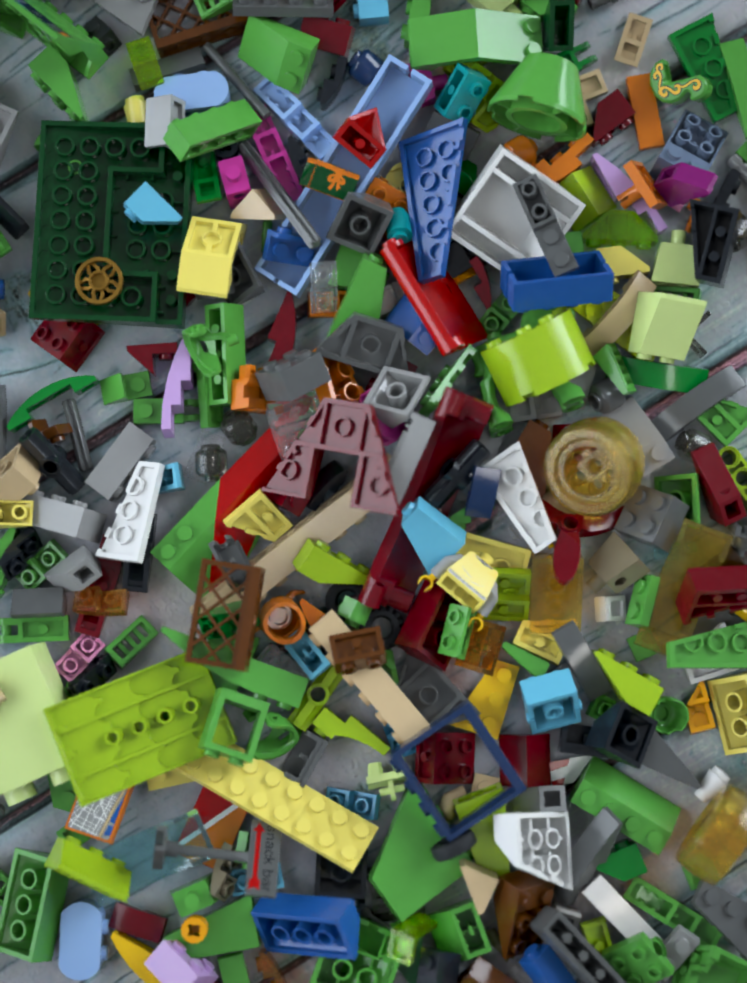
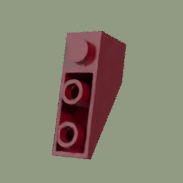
[690,442,747,527]

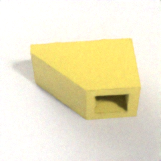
[595,245,650,285]

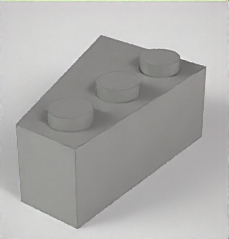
[22,490,107,544]

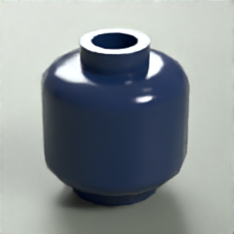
[347,49,384,87]

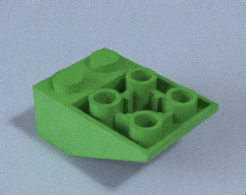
[28,44,88,121]

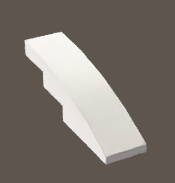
[581,873,664,942]

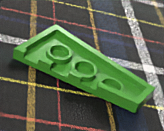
[666,621,747,669]

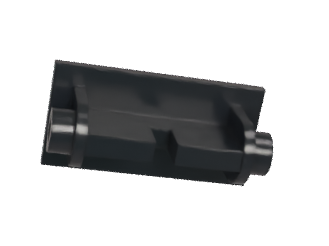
[66,653,117,696]

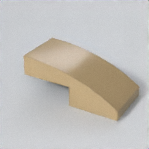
[614,12,653,68]

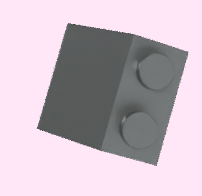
[326,192,394,255]

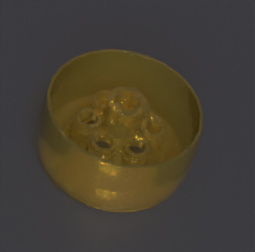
[544,416,645,517]
[676,784,747,886]

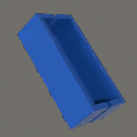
[500,250,614,313]

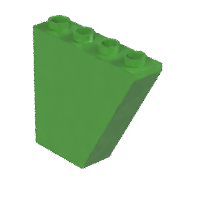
[368,783,474,922]

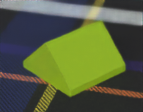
[559,166,617,231]

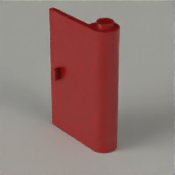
[380,237,488,357]

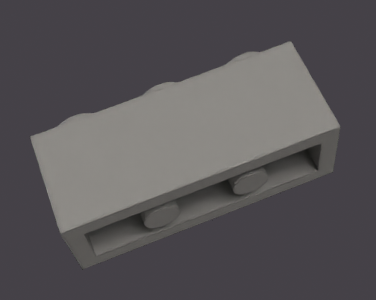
[85,422,157,501]

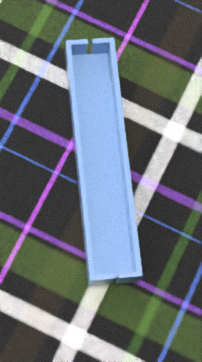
[254,54,433,299]

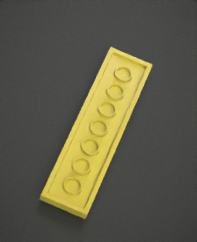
[176,744,379,874]

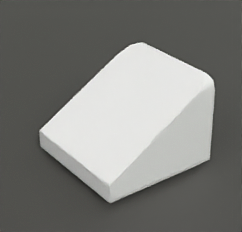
[594,595,626,622]

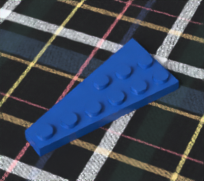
[399,117,468,284]

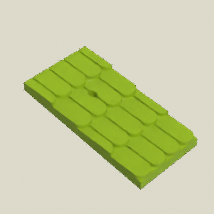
[43,653,238,807]

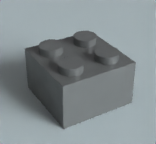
[255,349,331,402]
[614,483,690,553]

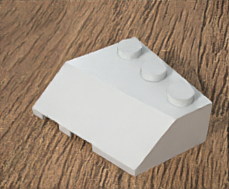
[493,812,573,890]

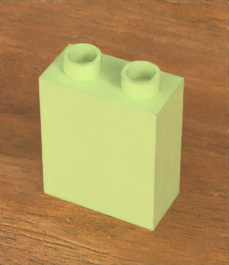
[0,642,70,807]

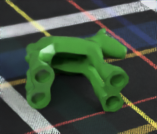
[471,306,586,438]

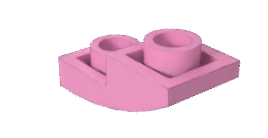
[55,634,106,682]

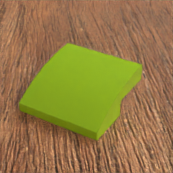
[483,567,531,621]

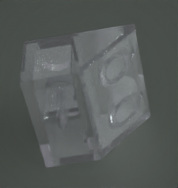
[265,390,320,460]

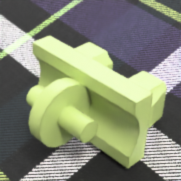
[366,756,411,801]

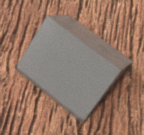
[363,366,431,429]

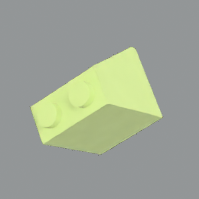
[628,291,707,364]

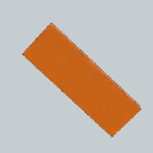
[625,73,665,151]

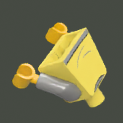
[418,551,498,632]

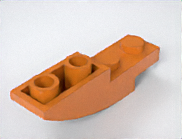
[530,132,594,184]

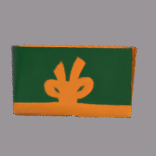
[299,157,360,201]

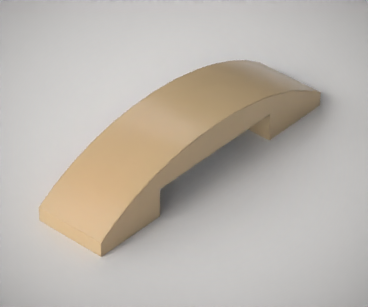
[582,270,657,356]

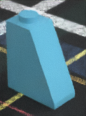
[401,496,466,574]

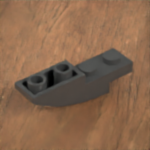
[512,173,579,278]

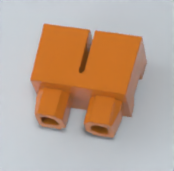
[231,364,283,415]

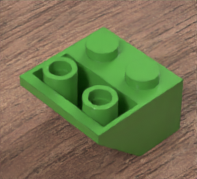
[425,897,492,961]

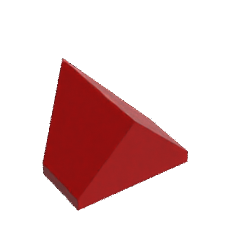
[333,107,387,169]

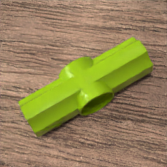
[288,665,343,732]

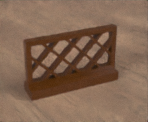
[149,0,248,58]
[185,558,266,672]

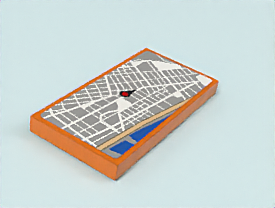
[64,785,135,845]

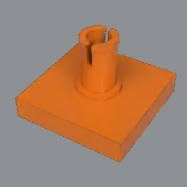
[616,160,668,210]

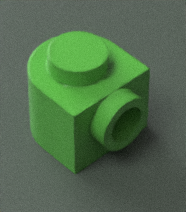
[337,595,373,628]

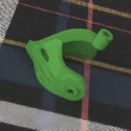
[182,324,239,377]
[243,710,302,760]

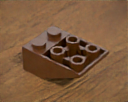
[494,870,555,959]

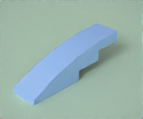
[253,78,335,161]

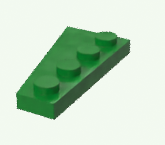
[667,13,737,124]

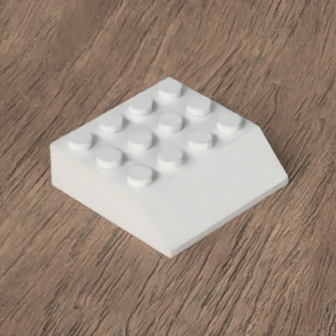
[451,144,586,271]

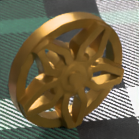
[75,257,124,305]

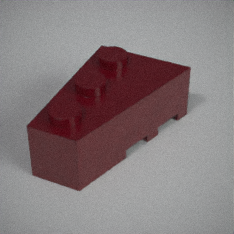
[675,565,747,625]

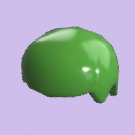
[649,696,689,735]

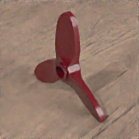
[541,498,624,586]

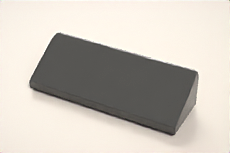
[129,46,207,93]

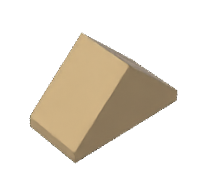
[230,189,286,220]
[459,858,499,915]

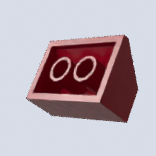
[394,578,463,671]

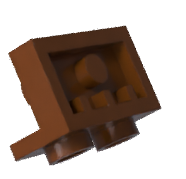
[329,626,387,675]

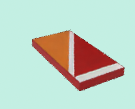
[179,786,247,869]

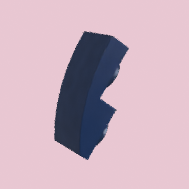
[464,466,501,519]

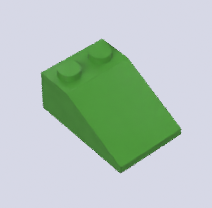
[238,16,320,94]

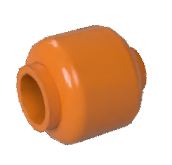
[503,135,538,164]

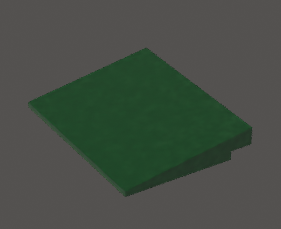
[28,120,194,329]

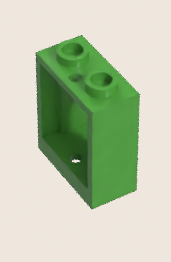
[198,687,270,767]

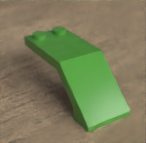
[407,8,543,71]

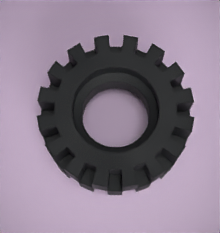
[359,605,404,650]

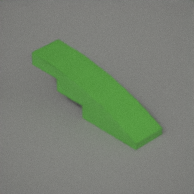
[719,38,747,140]
[623,876,722,945]

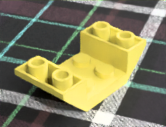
[176,216,247,299]

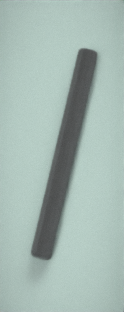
[238,140,321,249]

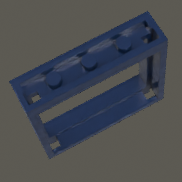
[389,700,527,842]

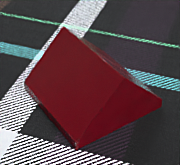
[499,733,551,788]

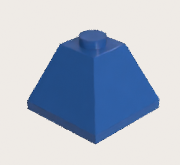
[383,293,436,356]

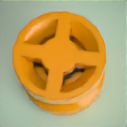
[181,914,209,944]

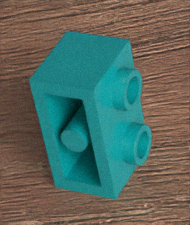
[433,62,492,124]

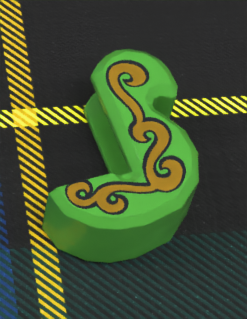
[650,59,713,105]

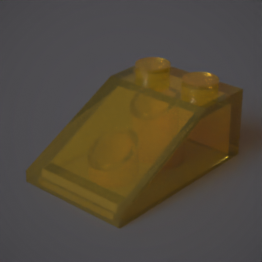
[529,553,584,634]

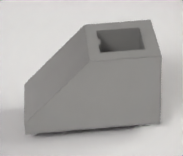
[44,545,102,592]
[513,785,566,813]

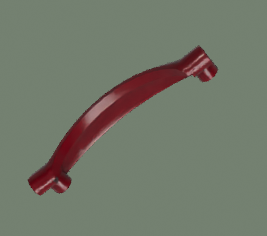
[358,386,494,613]

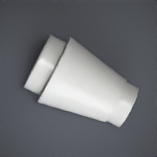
[694,765,731,803]

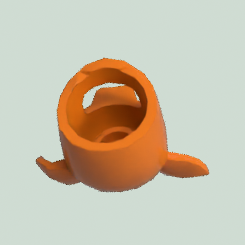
[255,589,306,645]

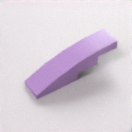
[590,153,668,237]
[161,339,194,438]

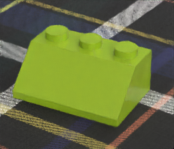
[44,835,132,902]

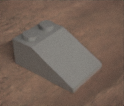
[589,396,676,486]

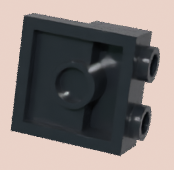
[314,848,368,908]

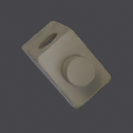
[586,532,650,594]

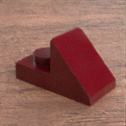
[126,342,179,377]

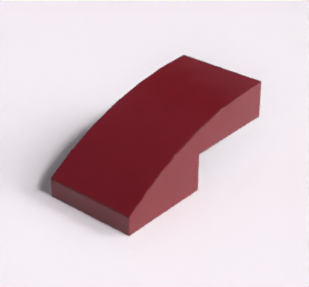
[469,255,492,309]
[109,902,168,943]

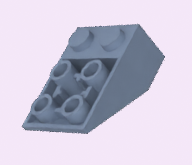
[649,109,728,180]

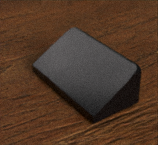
[0,197,29,240]

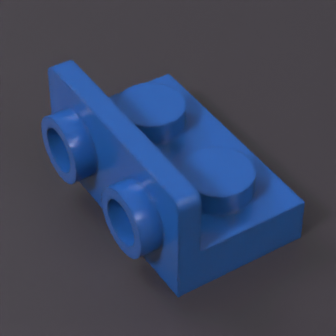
[262,226,323,267]

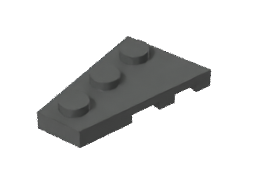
[691,879,747,961]

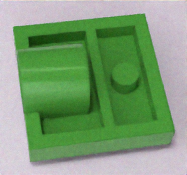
[601,931,675,983]

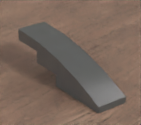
[554,807,623,906]

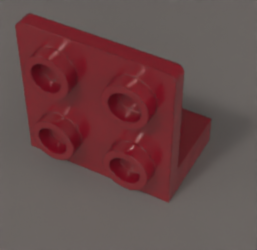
[30,320,106,372]
[415,732,476,785]

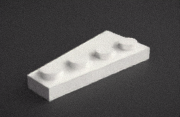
[482,441,557,554]
[95,461,165,564]

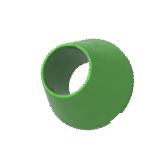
[487,52,587,142]

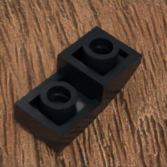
[316,56,348,111]
[287,135,308,189]
[306,460,348,511]
[0,527,43,581]

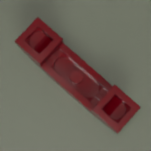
[74,534,123,638]

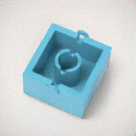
[519,668,583,735]

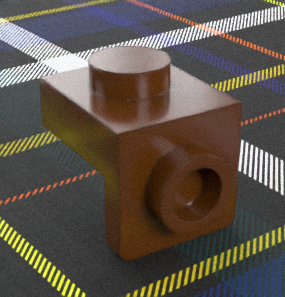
[28,419,73,445]

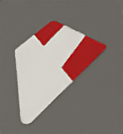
[549,755,592,786]

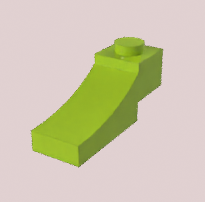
[312,706,391,756]

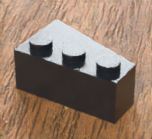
[690,199,743,289]

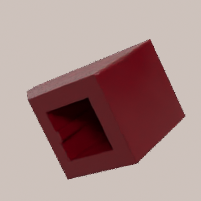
[591,89,636,148]

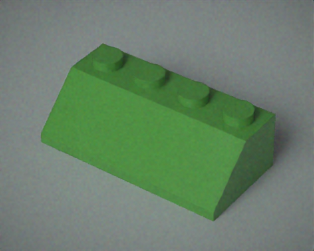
[567,756,681,855]
[0,848,69,963]

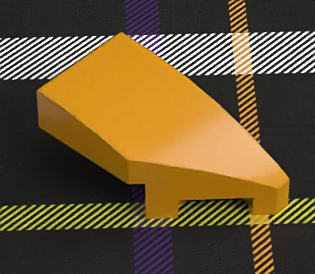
[686,681,716,735]

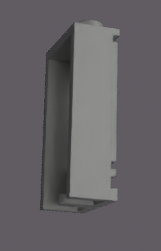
[388,410,436,505]

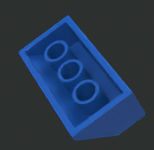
[251,893,360,960]

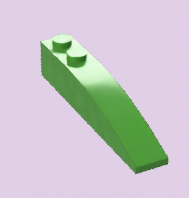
[160,626,309,711]

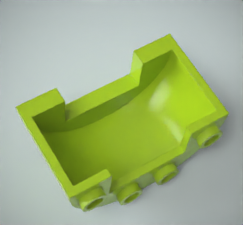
[480,306,596,407]

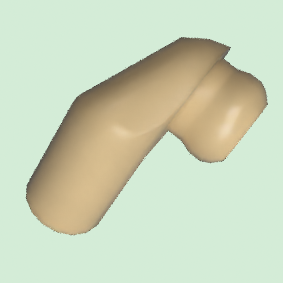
[439,785,467,821]

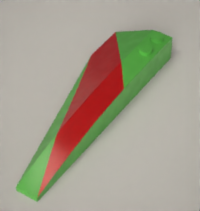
[150,390,318,597]

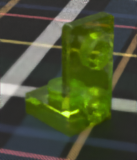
[125,36,164,90]
[386,913,438,966]

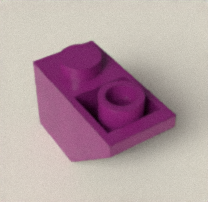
[653,162,718,207]

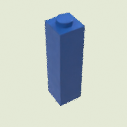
[519,944,577,983]

